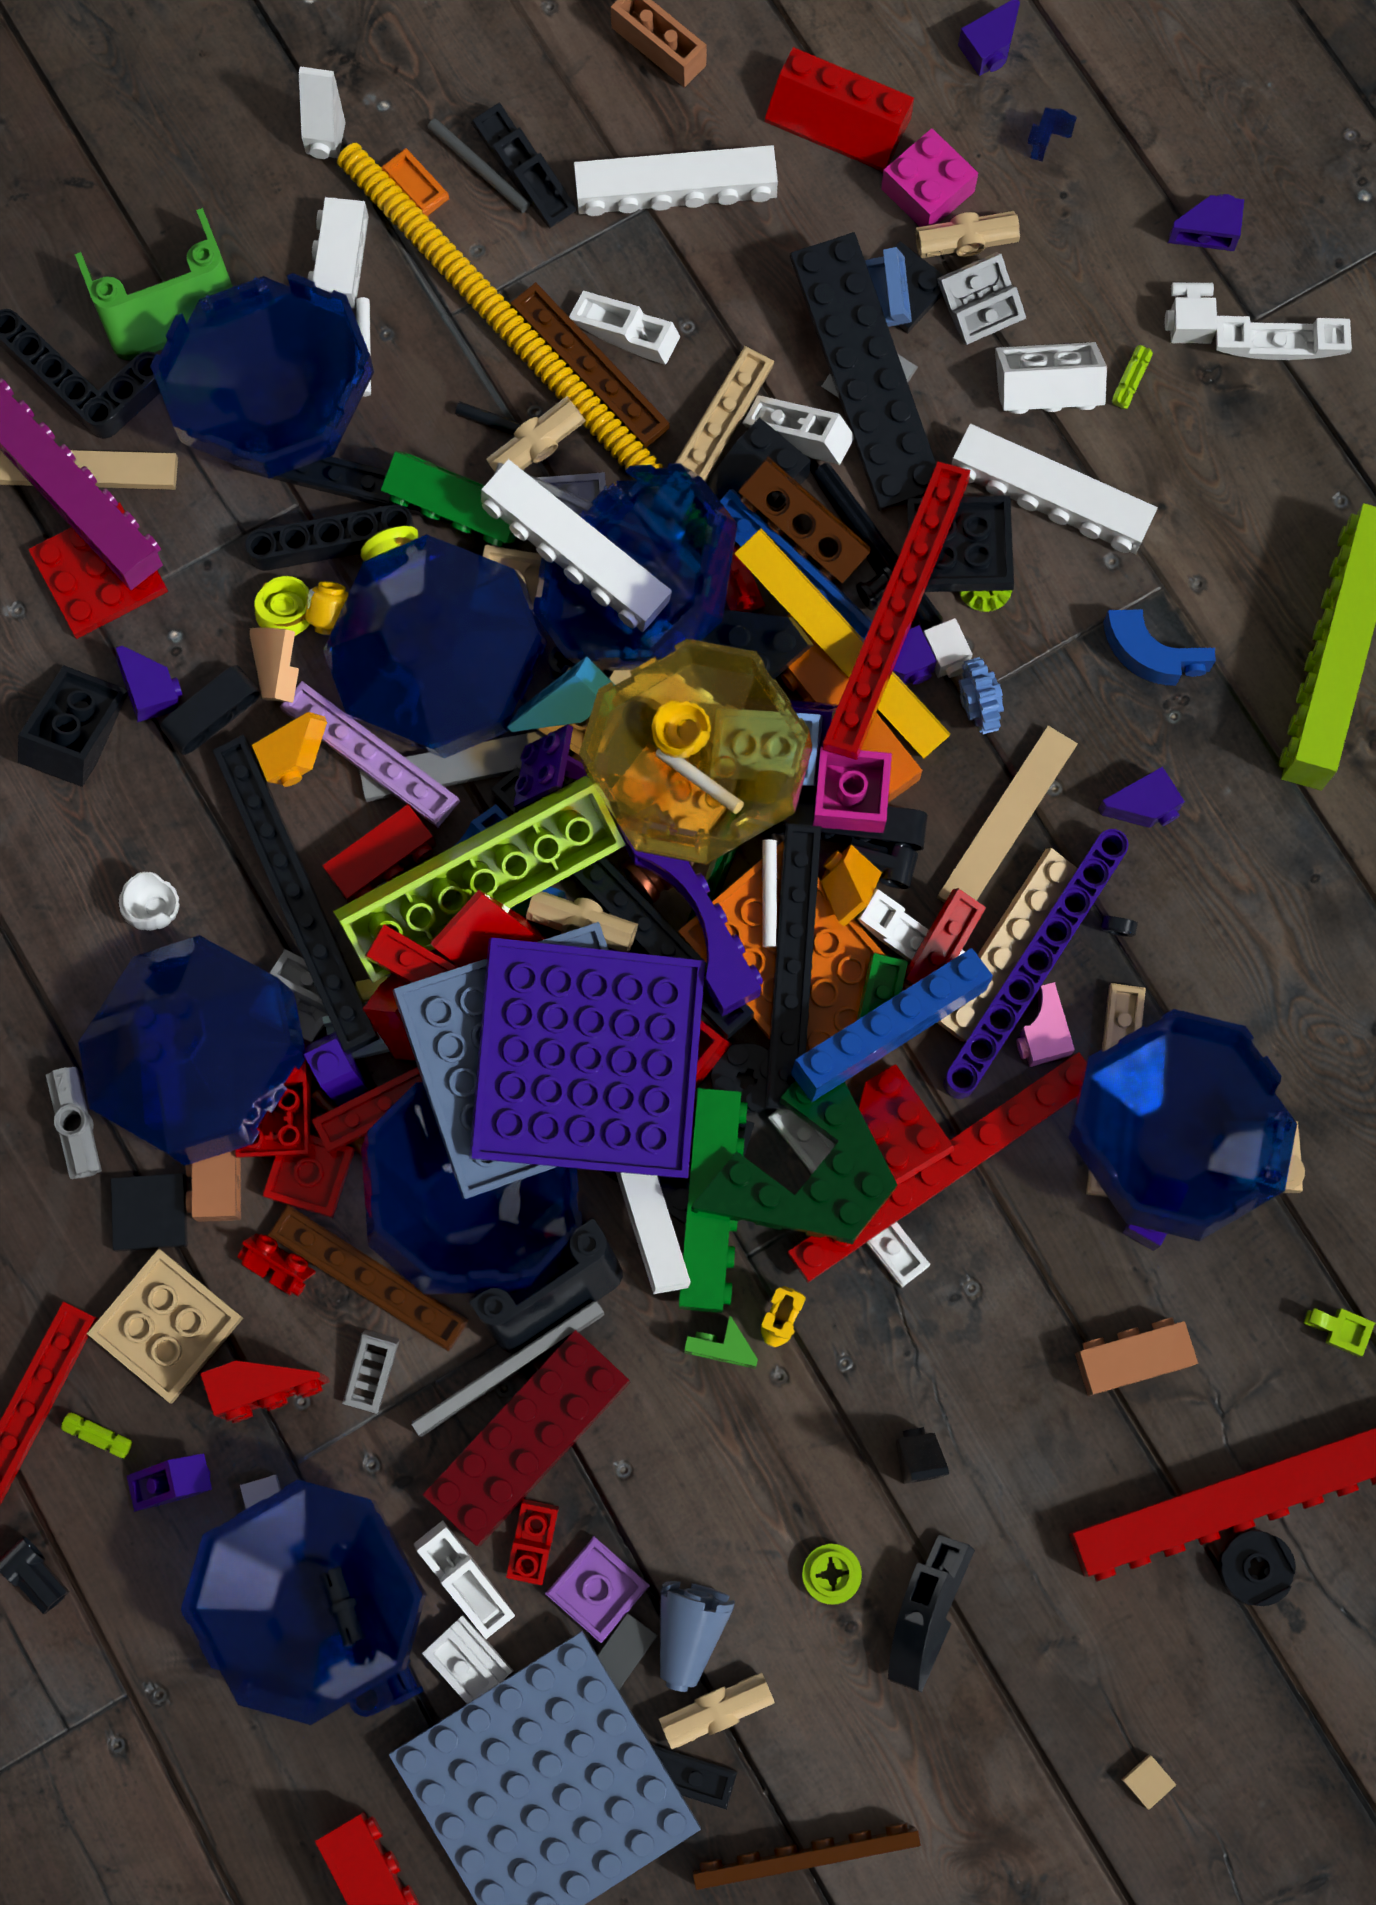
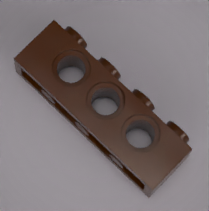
[738,456,871,583]

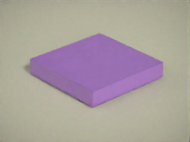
[545,1537,650,1643]

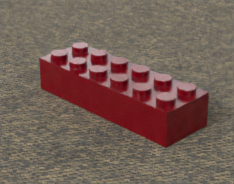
[423,1330,630,1547]

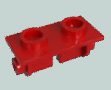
[708,542,765,612]
[237,1233,316,1296]

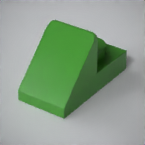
[684,1316,758,1369]

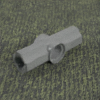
[46,1067,102,1179]

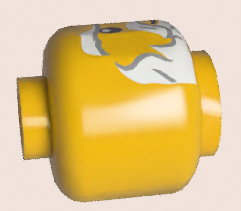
[305,581,352,635]

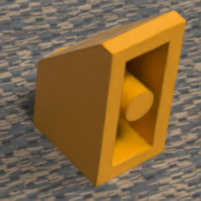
[252,712,327,787]
[820,845,882,926]

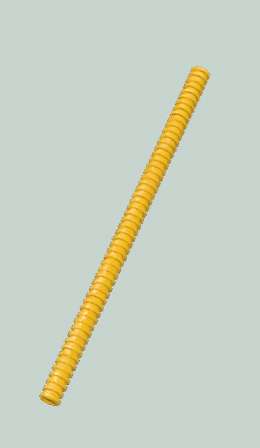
[337,143,728,556]

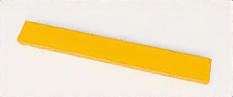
[734,528,951,759]

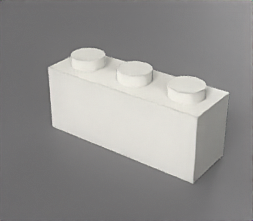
[307,197,369,309]

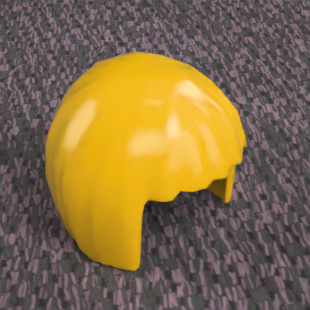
[651,700,711,758]

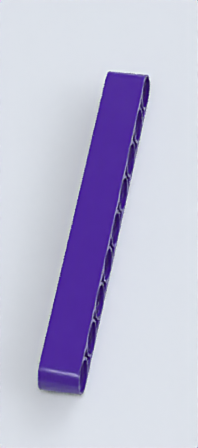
[944,829,1128,1099]

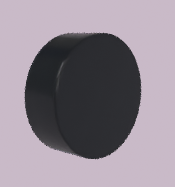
[1101,916,1138,937]

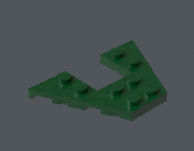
[691,1080,897,1244]

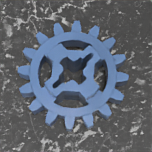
[958,657,1004,734]

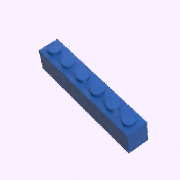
[791,948,993,1102]

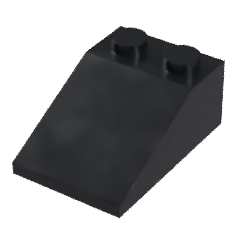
[694,417,811,545]
[17,665,128,787]

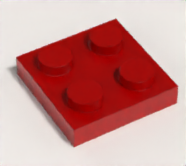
[262,1135,355,1218]

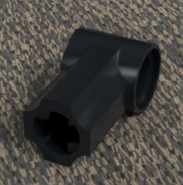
[850,838,918,889]
[0,1536,70,1614]

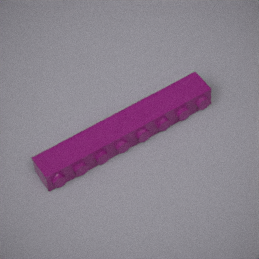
[0,378,163,590]

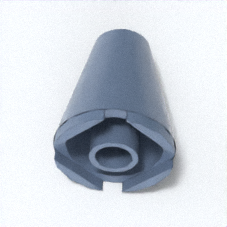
[660,1581,735,1692]

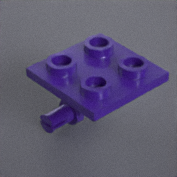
[513,724,609,809]

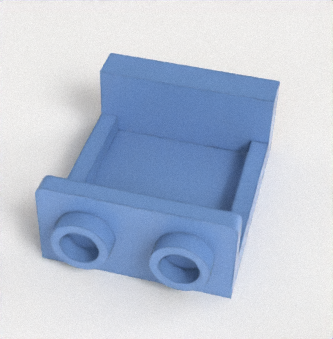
[865,247,912,327]

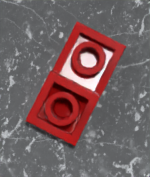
[506,1499,559,1586]

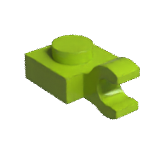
[1303,1308,1375,1357]

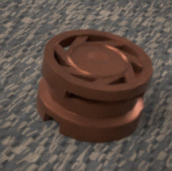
[622,860,673,903]

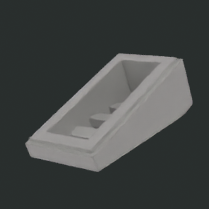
[342,1330,400,1414]

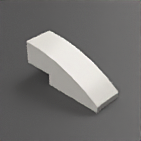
[569,291,680,365]
[414,1520,515,1639]

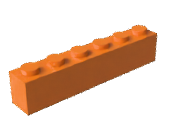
[781,614,923,803]

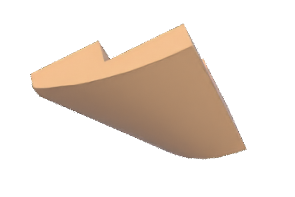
[250,628,299,703]

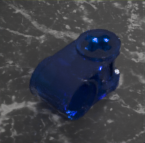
[349,1656,425,1717]

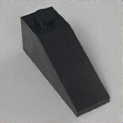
[895,1427,949,1484]

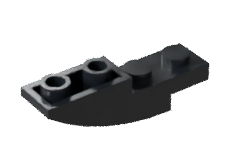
[888,1535,975,1693]

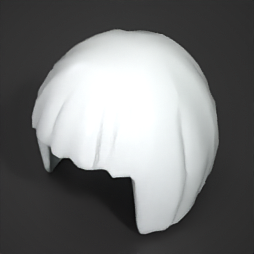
[119,871,180,931]

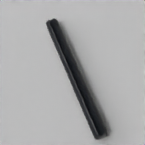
[814,462,943,630]

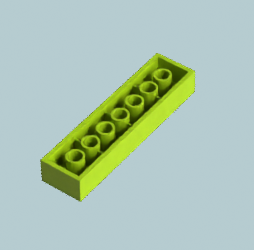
[1279,503,1376,791]
[333,776,626,982]

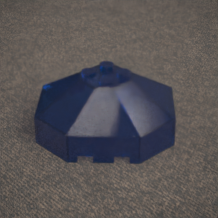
[151,273,374,479]
[533,463,737,671]
[323,534,547,758]
[78,935,306,1166]
[1068,1009,1297,1241]
[361,1082,583,1294]
[181,1479,427,1725]

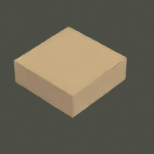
[1121,1754,1176,1810]

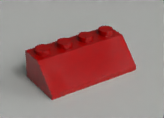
[764,47,914,172]
[315,1812,419,1905]

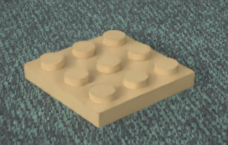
[87,1249,243,1404]

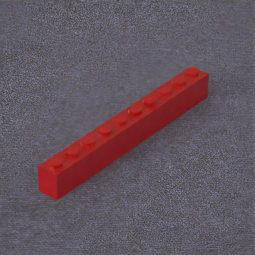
[1069,1427,1376,1581]

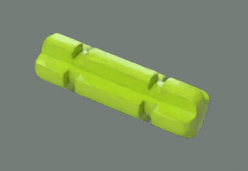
[1112,345,1153,409]
[61,1412,132,1458]

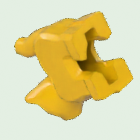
[761,1286,806,1348]

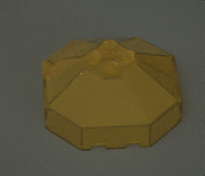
[579,639,812,865]

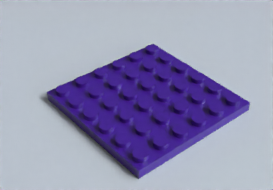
[469,937,705,1179]

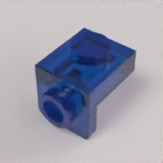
[1027,107,1077,162]

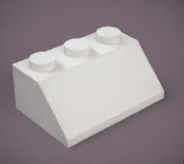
[995,342,1107,414]

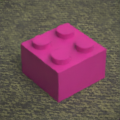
[881,128,978,227]
[813,747,892,833]

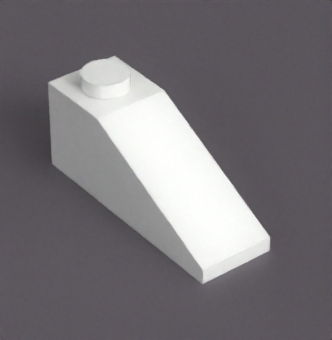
[299,67,346,159]
[743,395,854,465]

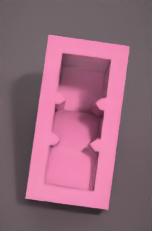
[1016,982,1075,1067]

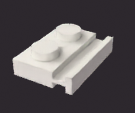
[422,1615,514,1704]

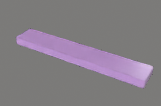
[280,681,460,828]

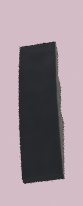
[471,102,578,229]

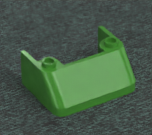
[75,208,241,361]

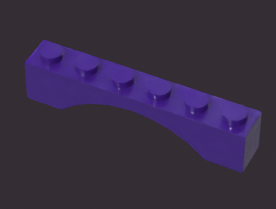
[618,805,763,1017]

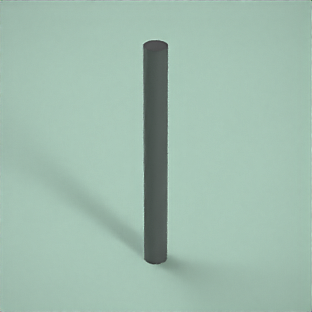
[427,118,531,213]

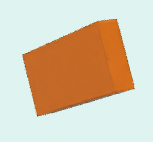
[381,148,449,216]

